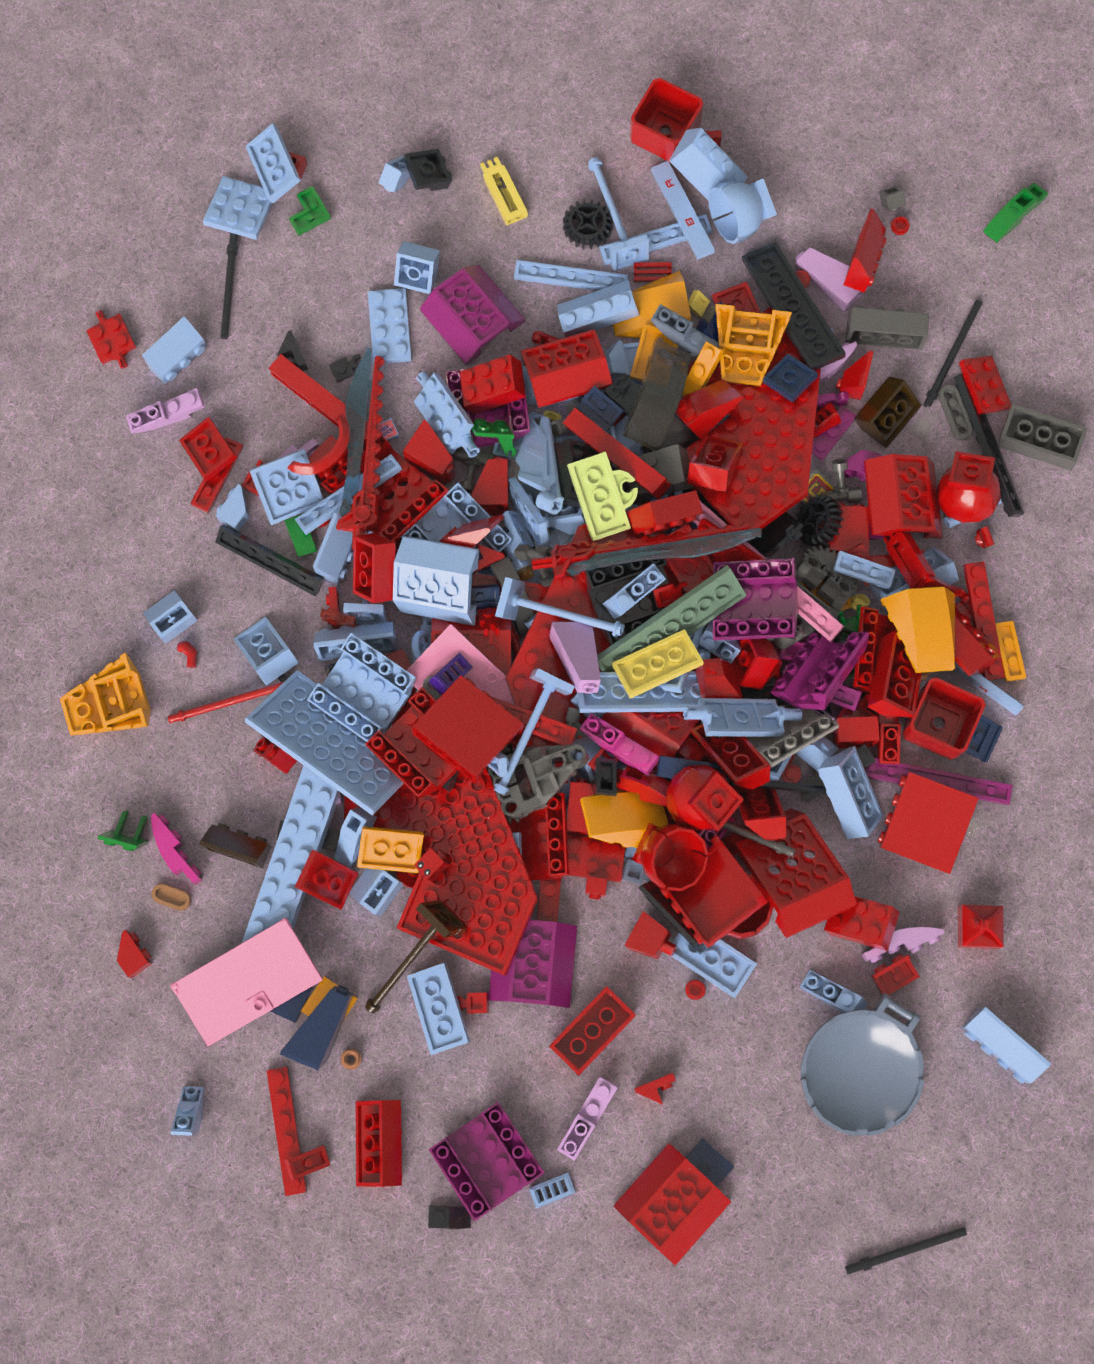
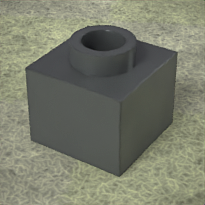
[879,185,906,211]

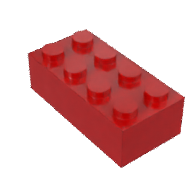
[549,986,636,1076]

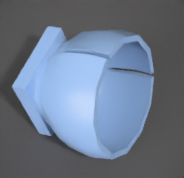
[709,178,777,244]

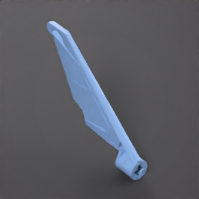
[515,412,564,514]

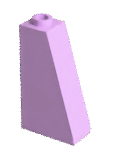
[795,248,870,311]
[549,622,601,693]

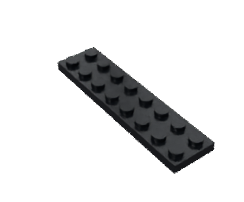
[742,242,846,371]

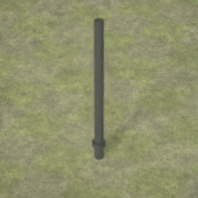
[722,821,796,857]

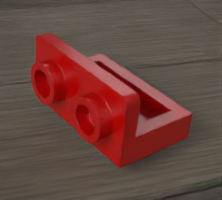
[871,954,920,995]

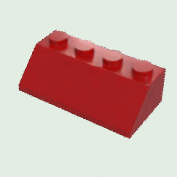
[843,208,887,293]
[955,603,1000,676]
[867,630,922,718]
[690,724,770,790]
[731,785,786,840]
[355,1100,403,1187]

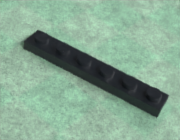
[215,524,324,596]

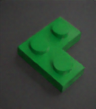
[289,186,331,236]

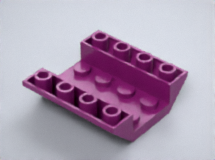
[420,265,526,365]
[445,360,531,448]
[713,558,797,640]
[771,632,869,710]
[488,920,577,1008]
[428,1102,545,1222]

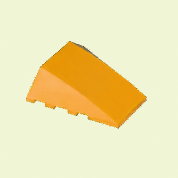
[613,271,691,338]
[715,304,792,386]
[880,587,955,673]
[60,653,151,736]
[580,789,668,848]

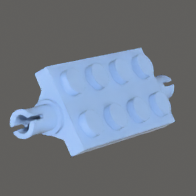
[414,371,480,457]
[683,698,802,737]

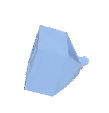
[394,241,440,294]

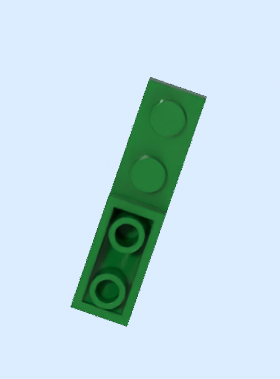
[983,183,1048,243]

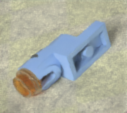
[502,511,535,581]

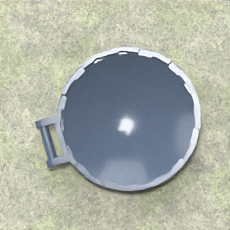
[800,993,924,1136]

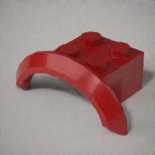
[287,414,350,482]

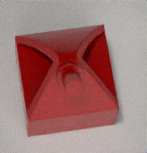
[731,638,782,689]
[833,694,879,749]
[958,904,1004,949]

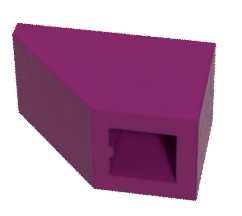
[844,450,881,482]

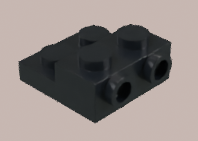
[403,148,452,191]

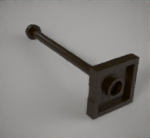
[365,900,467,1014]

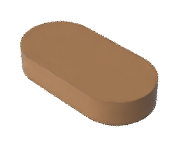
[152,883,191,911]

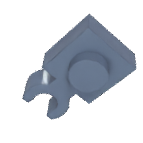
[621,859,650,885]

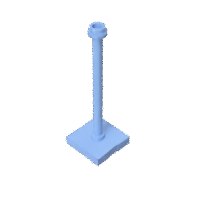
[588,157,649,271]
[343,508,387,625]
[495,577,624,636]
[494,668,575,795]

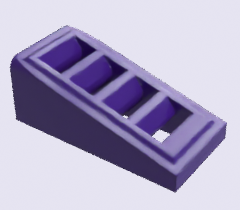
[429,652,473,695]

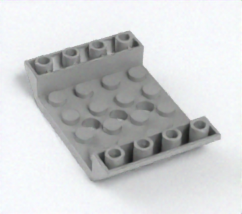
[739,677,839,767]

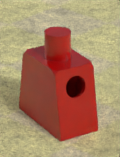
[624,911,677,959]

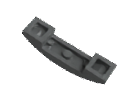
[490,557,534,637]

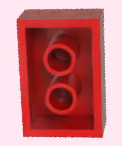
[460,354,526,414]
[627,490,703,536]
[353,533,396,603]
[824,896,900,951]

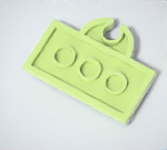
[567,452,638,541]

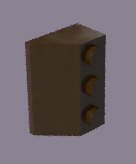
[854,376,921,448]
[199,823,271,869]

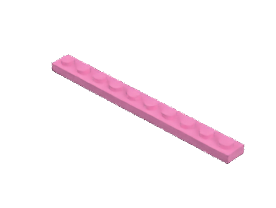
[693,501,845,642]

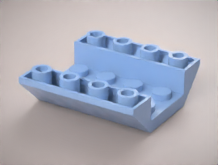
[401,483,512,578]
[393,536,479,626]
[307,633,416,742]

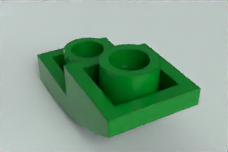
[284,514,317,557]

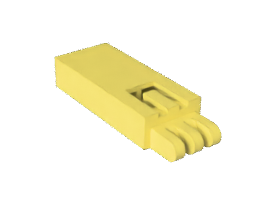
[480,156,528,226]

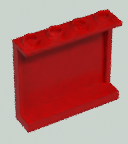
[413,675,524,784]
[877,772,979,874]
[660,835,768,948]

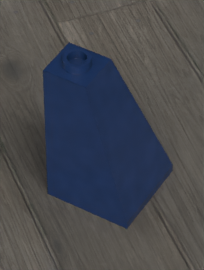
[280,985,354,1071]

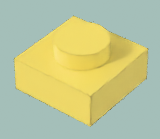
[688,290,710,317]

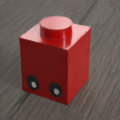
[414,848,450,882]

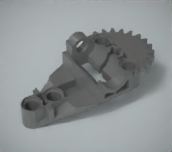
[772,546,858,650]
[489,745,589,825]

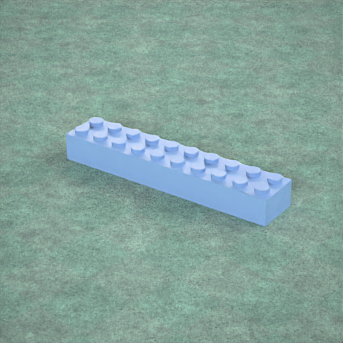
[242,765,341,943]

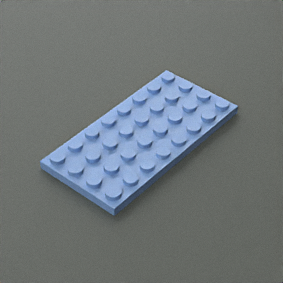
[245,670,403,815]

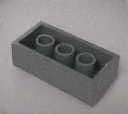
[845,306,929,350]
[998,404,1088,471]
[612,444,693,504]

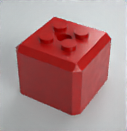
[630,78,703,163]
[902,677,986,760]

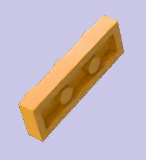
[679,342,724,396]
[995,621,1026,682]

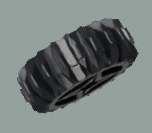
[563,199,613,250]
[796,494,845,547]

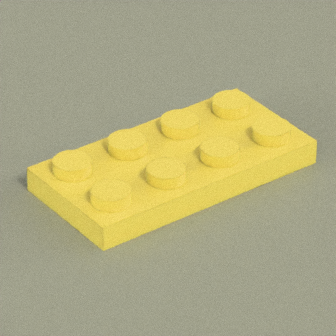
[612,629,703,699]

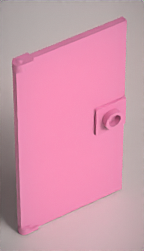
[406,624,515,754]
[171,917,323,1046]

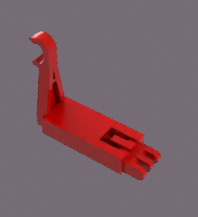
[883,531,969,603]

